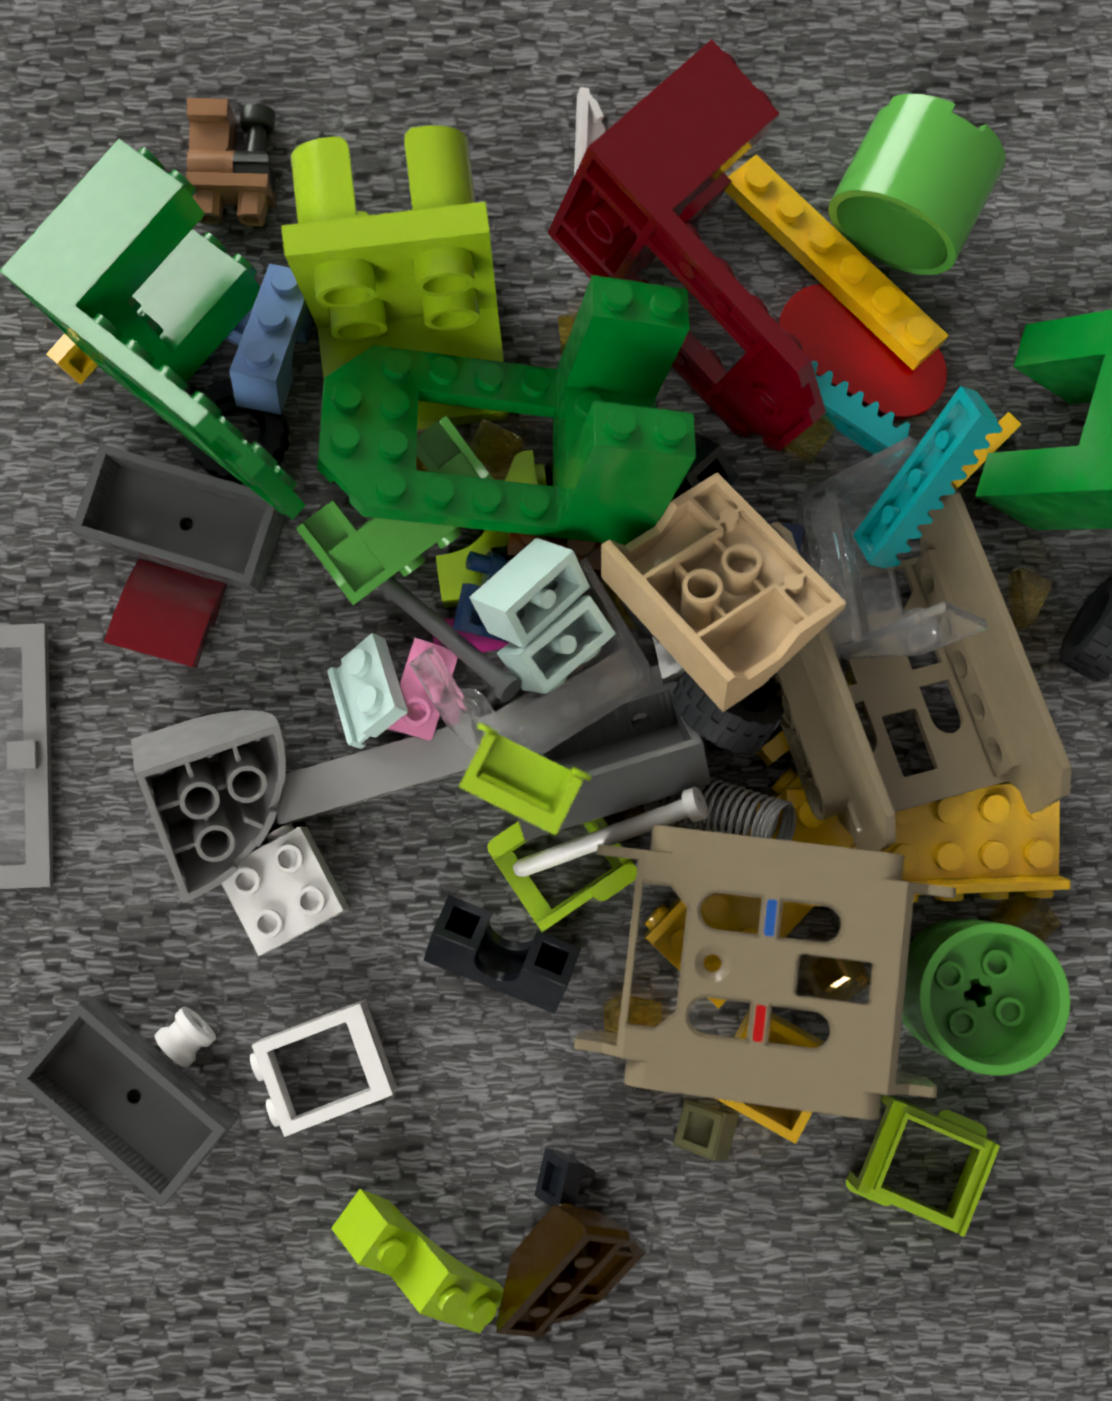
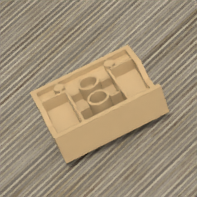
[601,473,846,712]

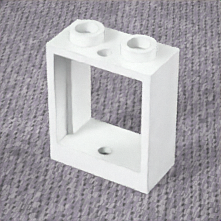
[250,999,398,1137]

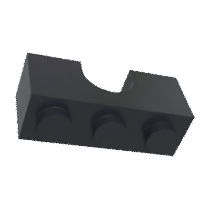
[423,895,581,1014]

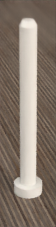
[513,786,708,877]

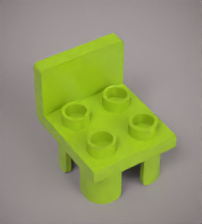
[282,125,510,430]

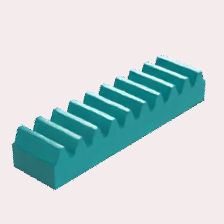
[744,352,910,465]
[853,386,1002,569]

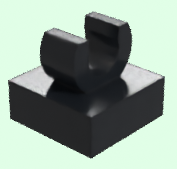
[534,1149,595,1207]

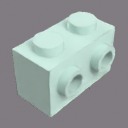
[469,538,590,648]
[497,595,616,694]

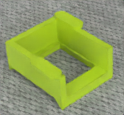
[459,722,592,836]
[487,817,637,932]
[845,1094,1000,1238]

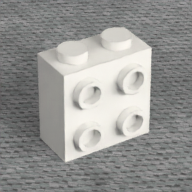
[221,823,350,956]

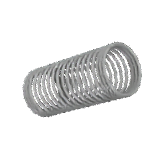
[643,777,796,841]

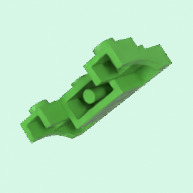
[295,415,493,605]

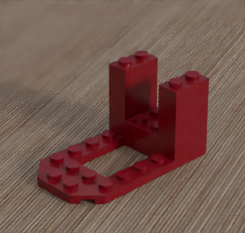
[547,39,826,452]

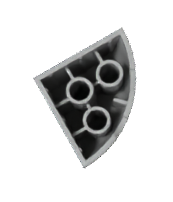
[131,710,286,902]

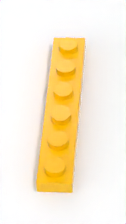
[725,154,949,370]

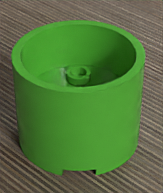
[828,94,1006,275]
[902,918,1070,1076]

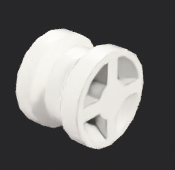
[155,1006,216,1068]

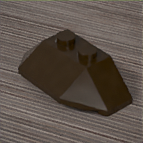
[496,1204,646,1338]

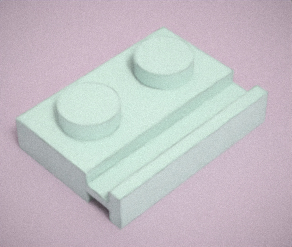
[327,633,408,749]

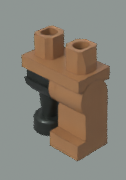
[186,98,276,226]

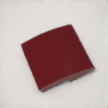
[104,559,227,669]

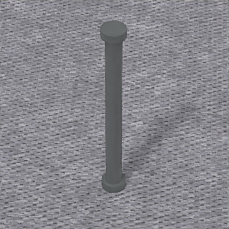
[378,576,522,702]

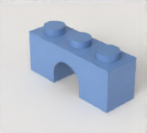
[229,263,314,415]

